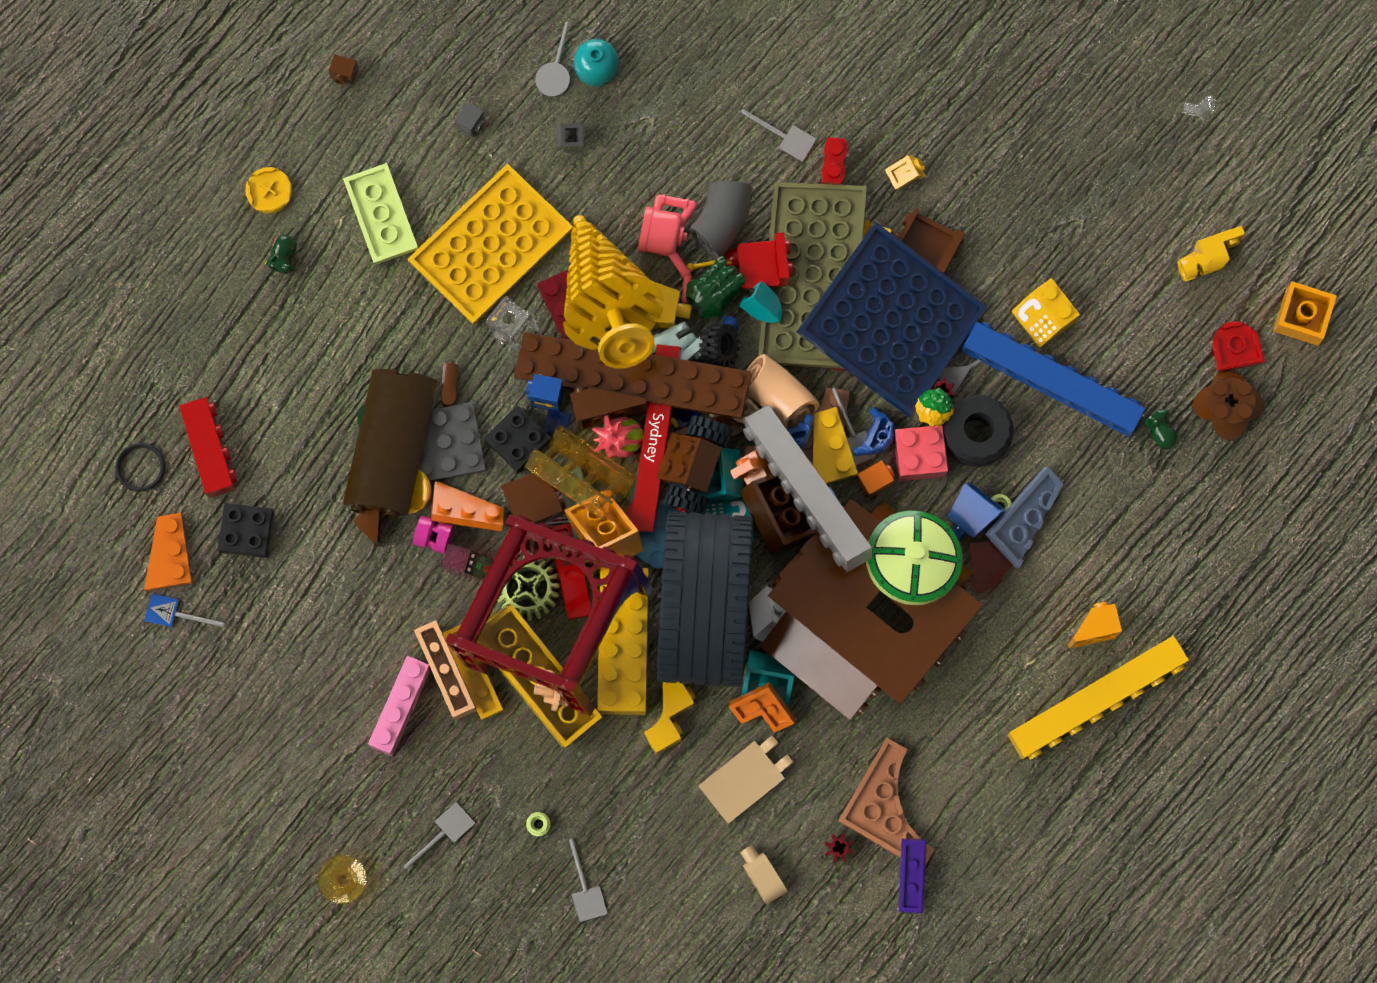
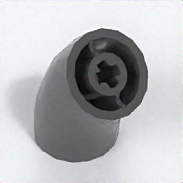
[689,181,753,260]

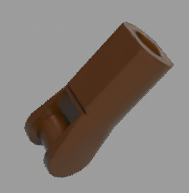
[442,363,458,407]

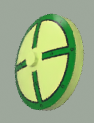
[866,510,963,605]

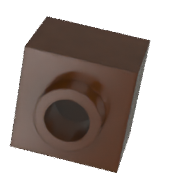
[329,54,358,85]

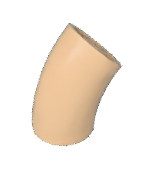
[746,354,820,429]

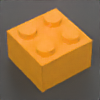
[1273,281,1337,346]

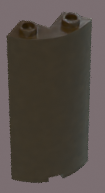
[343,369,437,519]

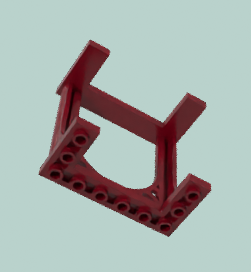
[445,514,653,716]

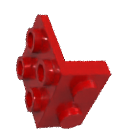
[737,232,793,290]

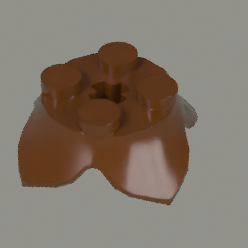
[1192,370,1264,441]

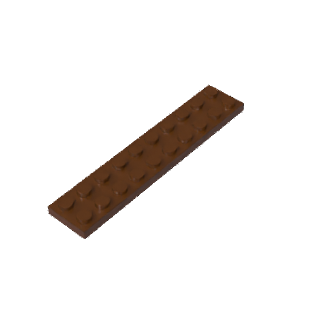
[514,332,752,419]

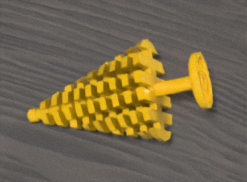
[563,215,664,369]

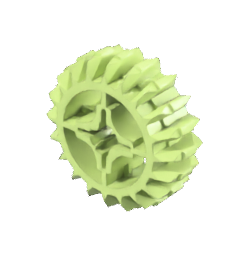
[498,557,560,621]

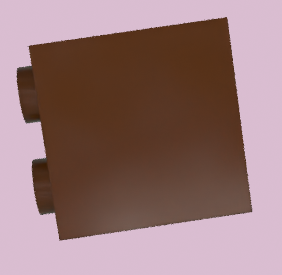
[501,468,566,525]

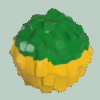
[915,388,954,427]

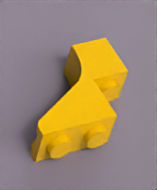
[644,682,696,755]

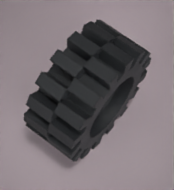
[699,324,740,366]

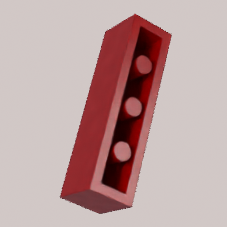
[179,397,238,498]

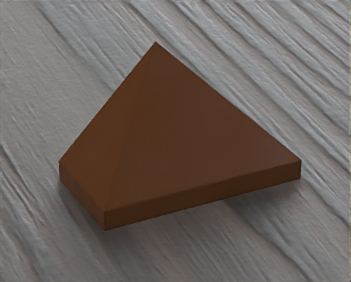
[353,510,382,546]

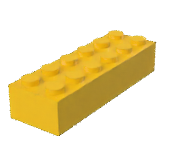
[597,568,649,715]
[477,604,602,748]

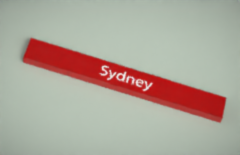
[631,344,681,533]

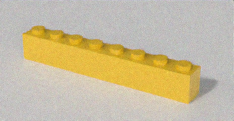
[1007,635,1189,760]

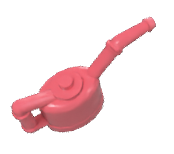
[638,194,697,304]

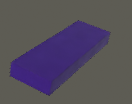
[899,838,927,913]

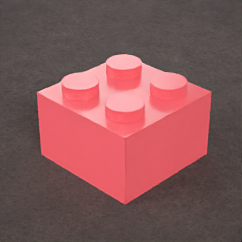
[894,425,948,481]

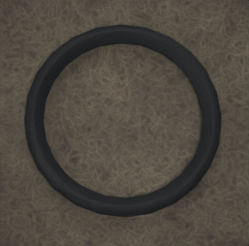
[115,443,165,492]

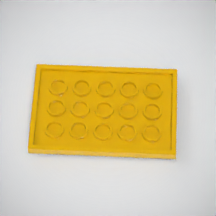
[408,163,573,325]

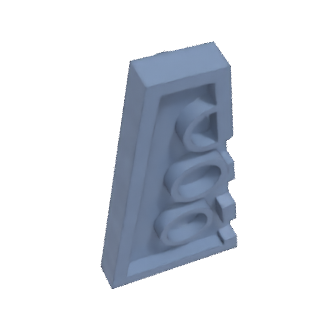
[985,467,1063,568]

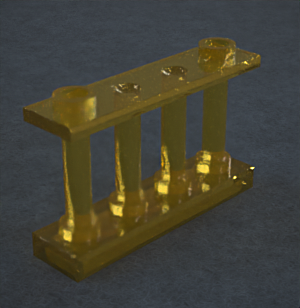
[525,425,637,520]

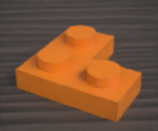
[729,682,796,733]

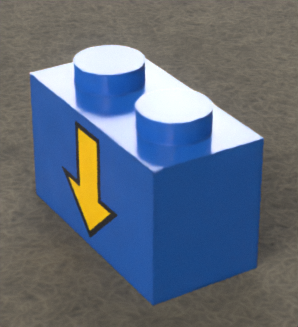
[526,374,564,413]

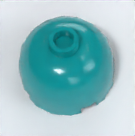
[573,39,619,87]

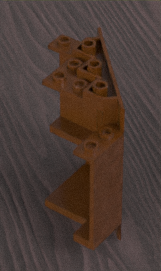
[760,499,982,720]

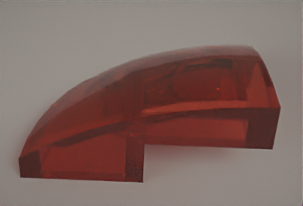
[969,542,1012,594]

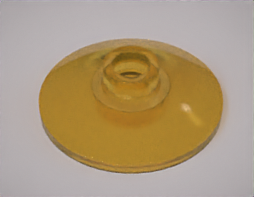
[318,855,367,904]

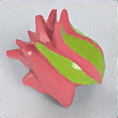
[592,415,644,460]

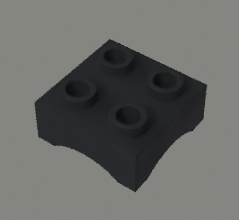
[484,405,552,474]
[218,503,274,558]

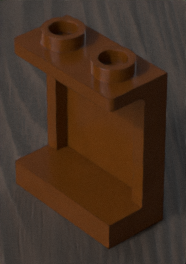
[895,208,965,274]

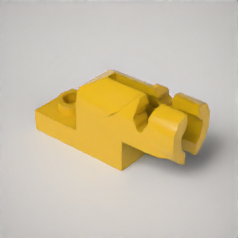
[1177,226,1245,282]

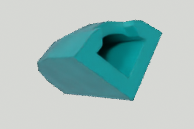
[739,281,782,323]

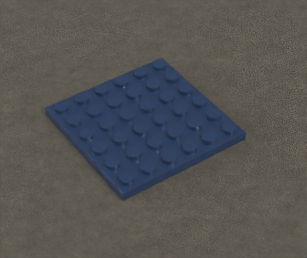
[797,222,987,417]

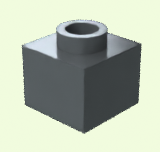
[455,102,485,137]
[556,123,584,147]

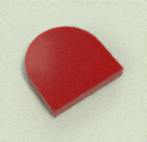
[1212,321,1265,372]

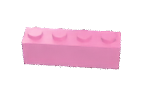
[368,656,431,757]

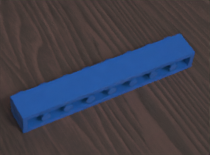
[961,322,1145,437]

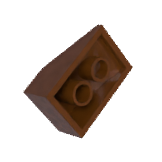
[570,387,647,431]

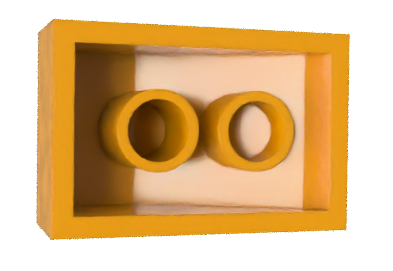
[564,490,643,572]

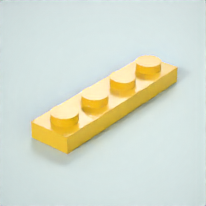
[442,625,503,721]

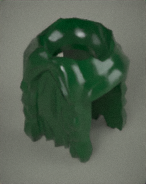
[686,256,746,319]

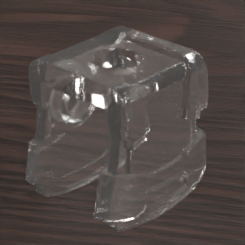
[486,296,539,351]

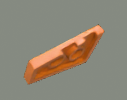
[431,480,504,531]
[144,513,193,592]

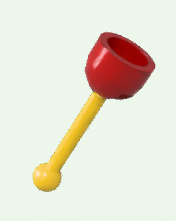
[686,248,739,272]

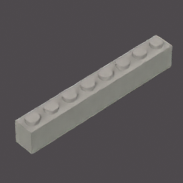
[743,405,872,572]

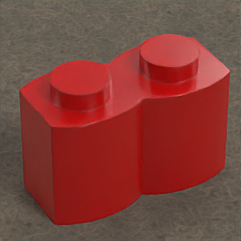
[821,137,847,185]

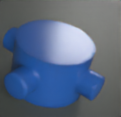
[722,315,739,330]

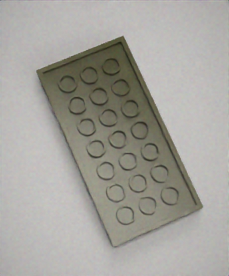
[758,182,868,369]

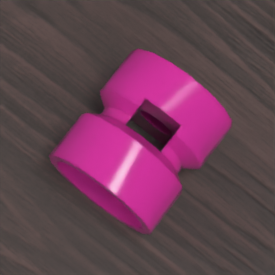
[413,515,454,554]

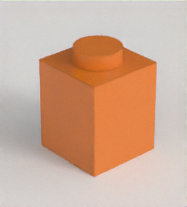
[856,460,895,499]

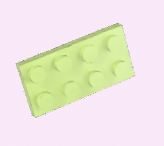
[343,163,418,265]

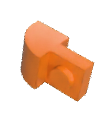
[730,450,772,485]

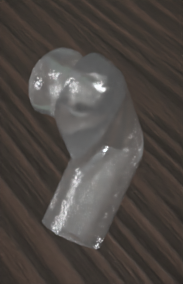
[1182,95,1217,117]

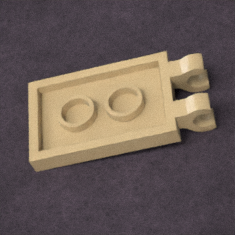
[698,735,794,824]

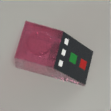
[441,544,494,582]

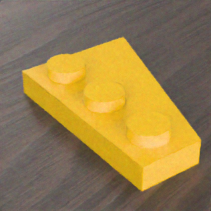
[813,407,858,485]

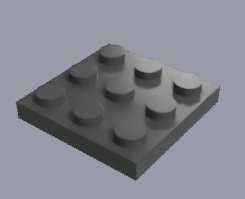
[418,402,486,482]

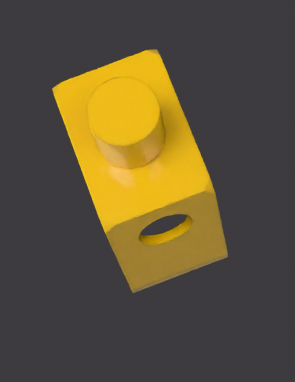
[647,281,692,328]

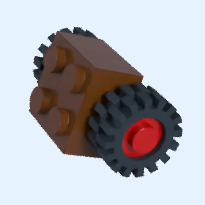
[657,416,733,514]

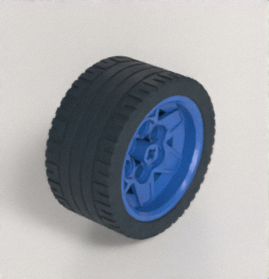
[657,511,753,687]

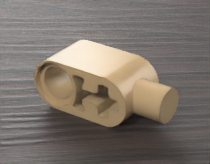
[740,845,787,905]

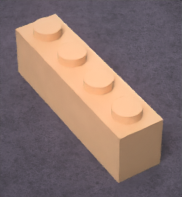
[414,620,476,721]

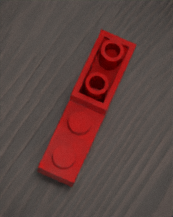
[551,523,591,621]

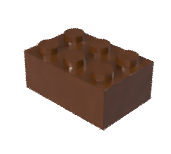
[740,474,817,555]

